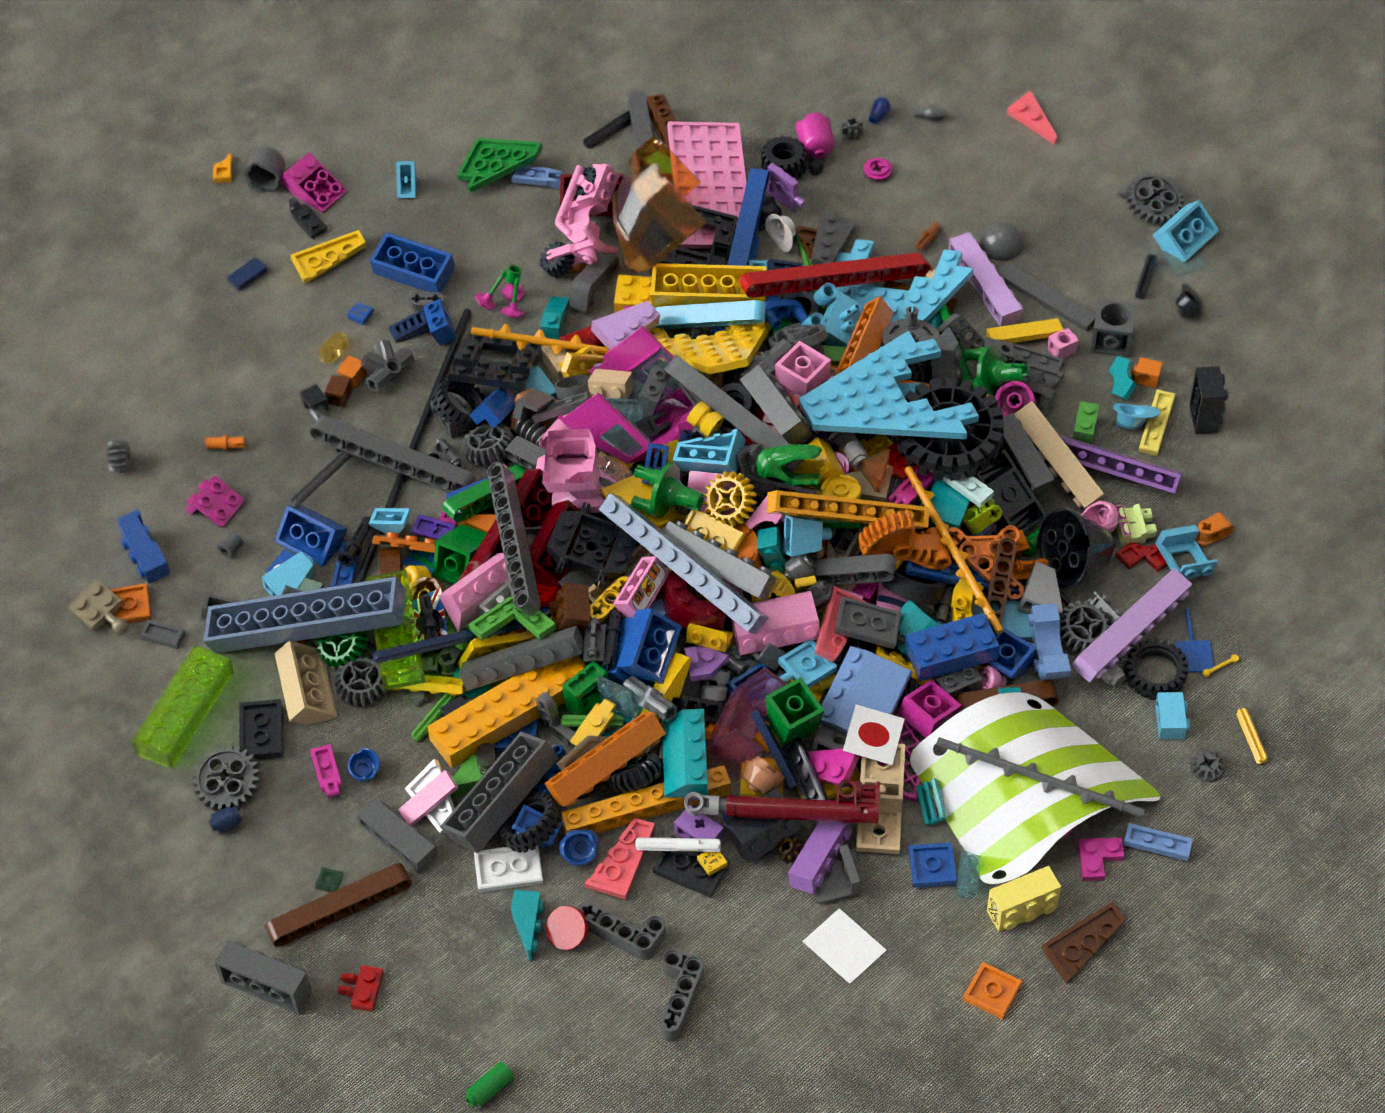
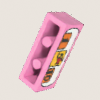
[613,556,670,618]

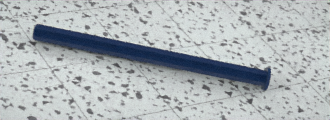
[373,619,528,664]

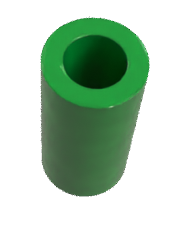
[465,1061,515,1108]

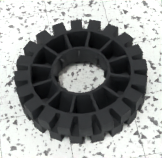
[894,377,1004,481]

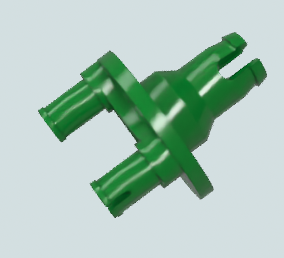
[958,346,1029,397]
[631,462,704,518]

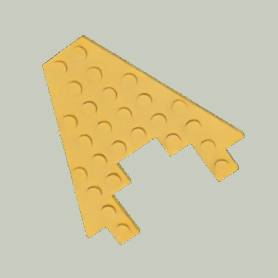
[649,321,771,374]

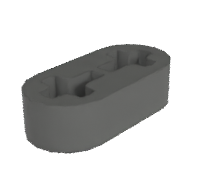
[409,292,445,311]

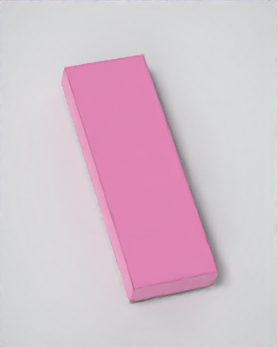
[398,770,458,826]

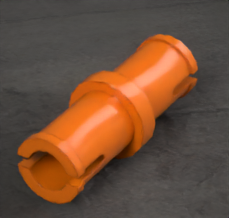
[205,435,246,450]

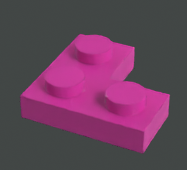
[1077,837,1124,881]

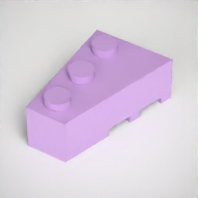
[591,301,661,350]

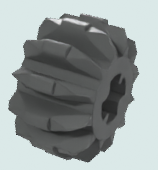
[106,439,132,473]

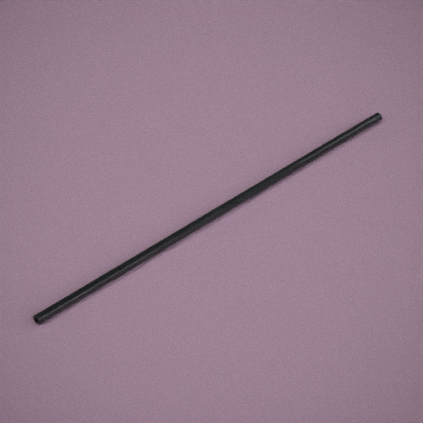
[354,308,471,583]

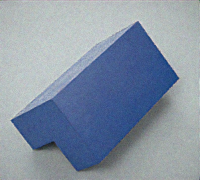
[469,387,516,428]

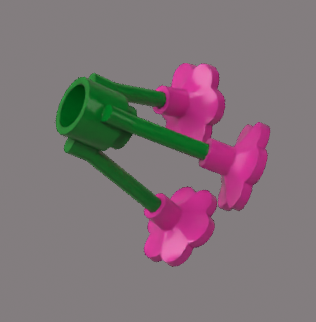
[474,265,525,318]

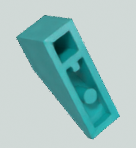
[540,296,570,340]

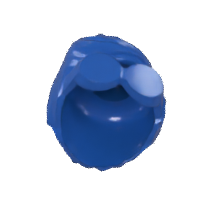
[559,830,599,866]

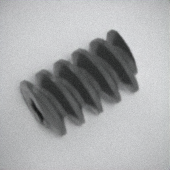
[515,414,547,446]

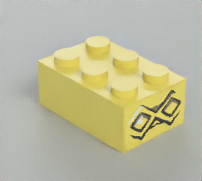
[987,866,1061,932]

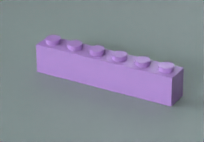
[949,232,1023,327]

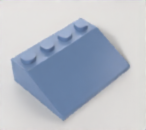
[820,646,912,734]

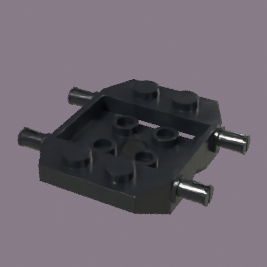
[546,502,637,588]

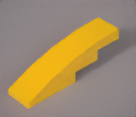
[641,652,692,721]

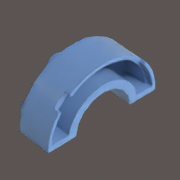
[1028,603,1071,680]

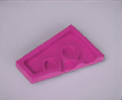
[808,748,860,788]

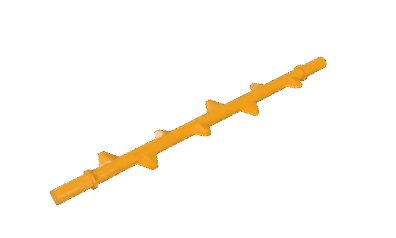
[471,324,660,360]
[904,466,1004,634]

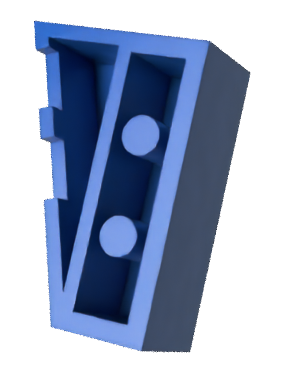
[116,509,170,584]

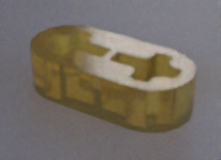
[318,332,349,363]

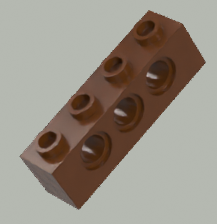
[647,93,676,158]

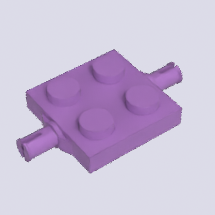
[760,163,806,211]

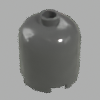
[243,147,285,193]

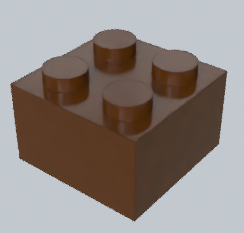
[550,582,590,635]

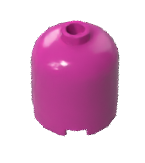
[795,113,834,159]

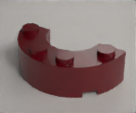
[663,570,726,631]

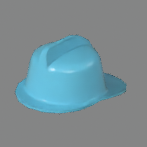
[1113,403,1160,429]

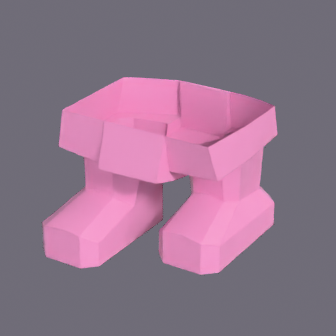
[536,428,606,513]

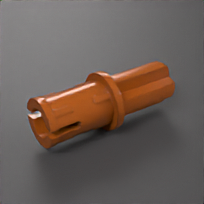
[915,222,942,251]

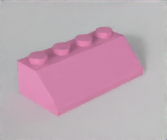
[439,553,509,631]
[732,591,820,655]

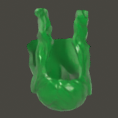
[757,444,822,486]

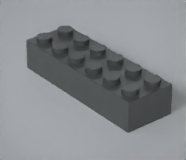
[440,732,559,853]

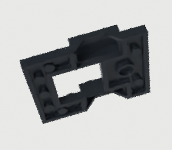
[649,198,738,276]
[449,332,543,391]

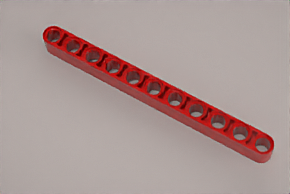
[738,253,931,298]

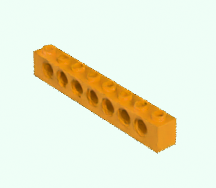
[766,490,929,529]
[561,765,731,835]

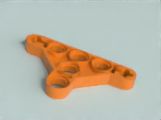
[947,525,1024,601]

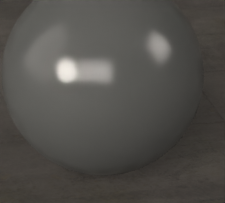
[979,222,1023,261]

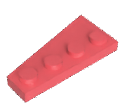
[814,586,870,662]
[584,818,655,900]

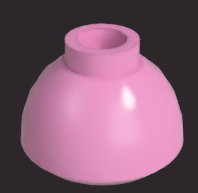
[980,665,1006,690]

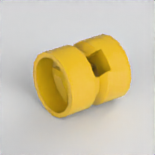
[686,401,724,438]

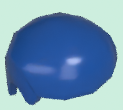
[347,748,380,782]

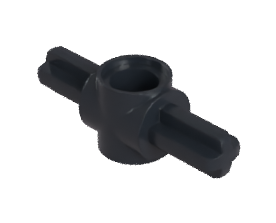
[416,595,443,639]

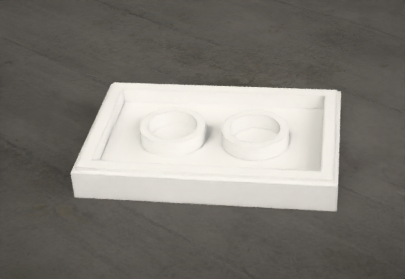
[474,845,543,893]

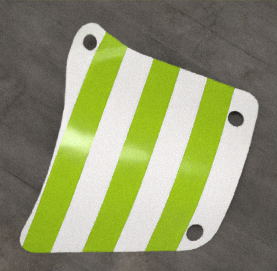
[910,692,1160,884]

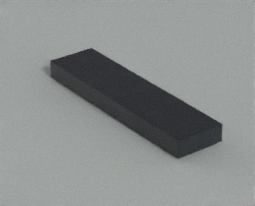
[782,737,829,800]

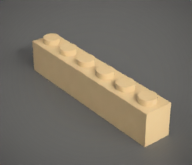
[1015,401,1105,509]

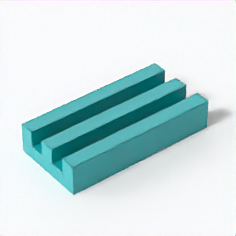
[916,778,947,826]

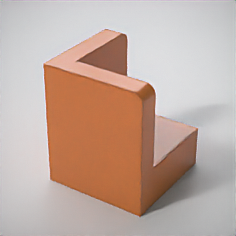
[337,355,367,389]

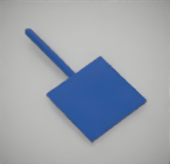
[1175,608,1214,672]

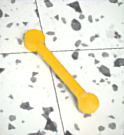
[1202,654,1239,677]

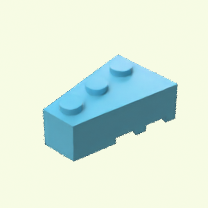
[673,429,746,474]

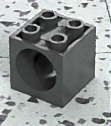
[1090,299,1136,358]

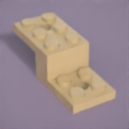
[856,744,905,854]

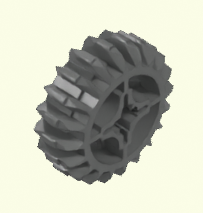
[462,423,514,467]
[1059,600,1111,653]
[334,655,390,708]

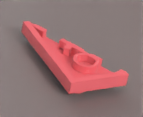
[1007,91,1058,145]

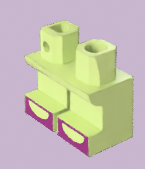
[1116,504,1157,548]

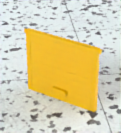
[600,475,686,528]

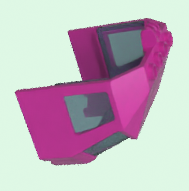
[558,326,694,464]

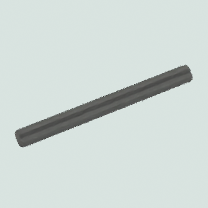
[289,451,354,508]

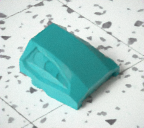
[895,600,942,655]

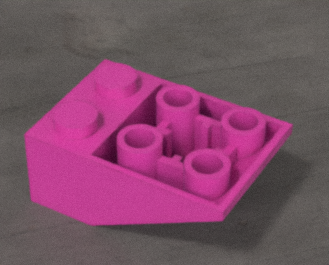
[280,152,348,213]

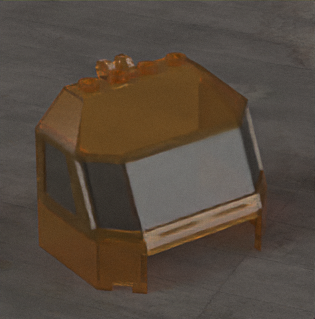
[612,136,706,273]

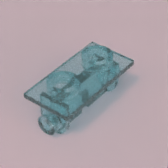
[956,850,981,898]

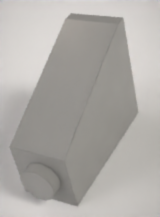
[1018,561,1063,616]

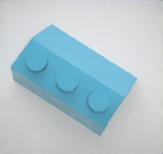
[1152,200,1219,262]

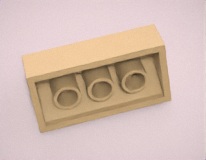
[275,640,337,725]

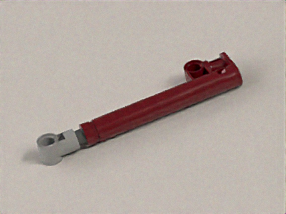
[684,779,880,824]

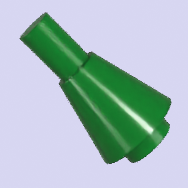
[1022,526,1040,557]

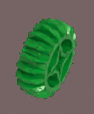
[315,630,369,669]

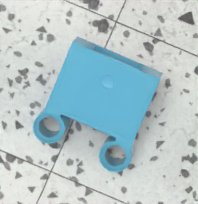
[802,283,864,347]

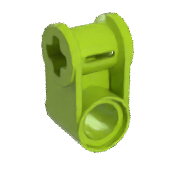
[963,498,1003,535]

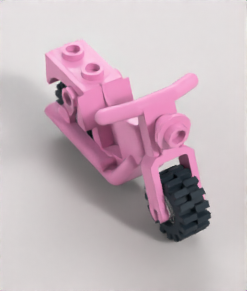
[539,164,620,278]

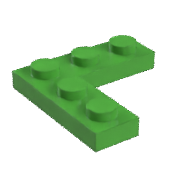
[468,595,556,640]

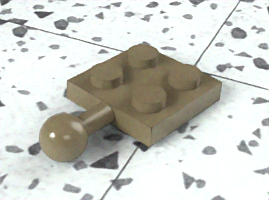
[68,580,128,634]

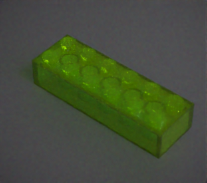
[366,569,426,690]
[131,645,234,769]

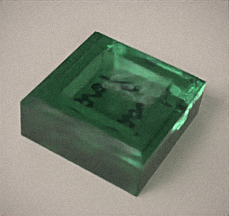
[315,867,343,893]

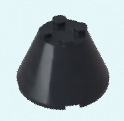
[1037,507,1116,589]

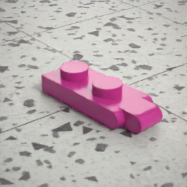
[310,744,342,798]

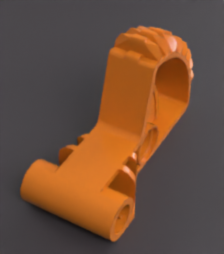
[859,509,952,570]

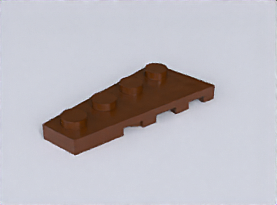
[1041,902,1126,984]

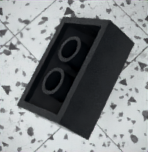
[723,788,804,862]

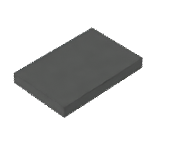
[834,596,901,649]

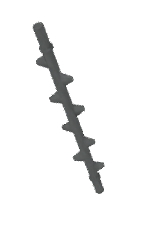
[936,737,1145,817]

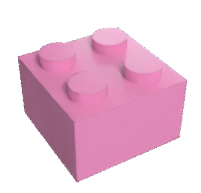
[775,341,831,396]

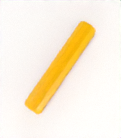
[1236,708,1268,765]

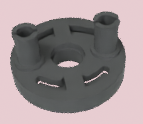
[882,306,940,364]
[769,323,827,355]

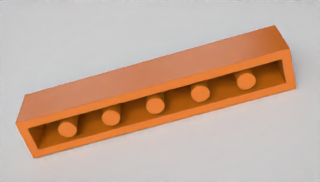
[545,711,666,807]

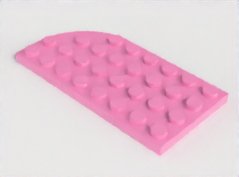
[667,121,747,249]

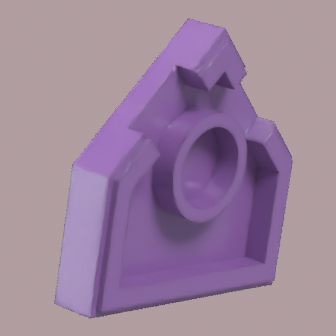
[684,645,729,682]

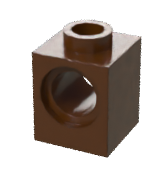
[325,374,353,407]

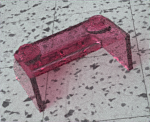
[706,668,787,762]

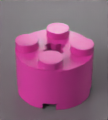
[995,381,1036,417]

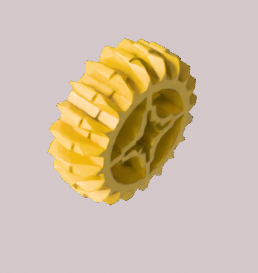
[703,471,757,526]

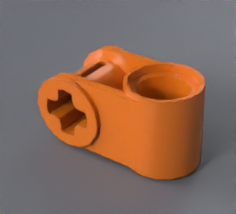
[1195,512,1234,546]

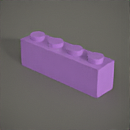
[788,821,852,894]

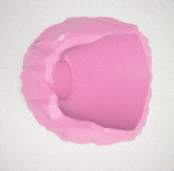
[1082,501,1119,533]

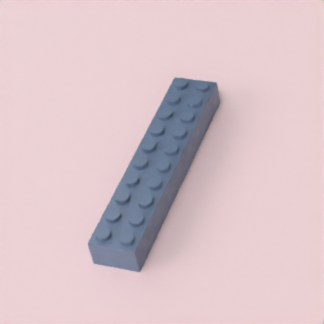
[203,577,406,654]

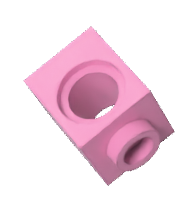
[1047,328,1079,358]

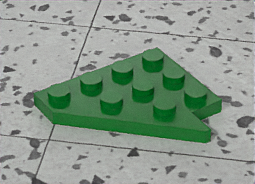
[457,138,543,193]

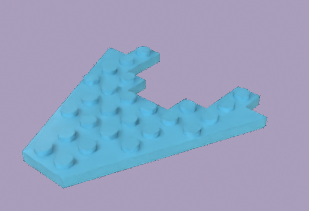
[835,239,974,348]
[799,331,979,439]

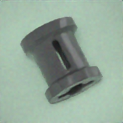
[217,531,243,558]

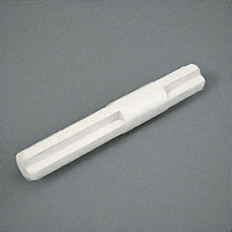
[636,837,721,852]

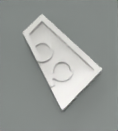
[405,759,455,834]

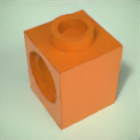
[1132,357,1163,389]

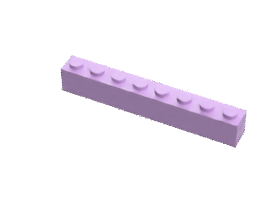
[1071,568,1192,683]

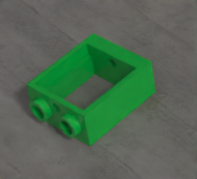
[562,662,611,715]

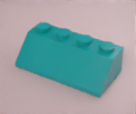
[662,709,708,798]

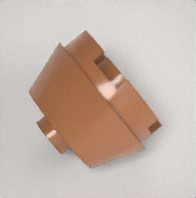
[742,755,785,795]

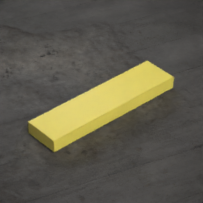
[1138,389,1176,456]

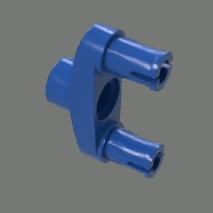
[765,295,809,329]

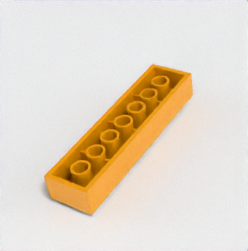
[427,655,586,769]

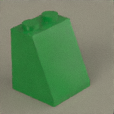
[432,524,487,584]
[765,677,824,748]

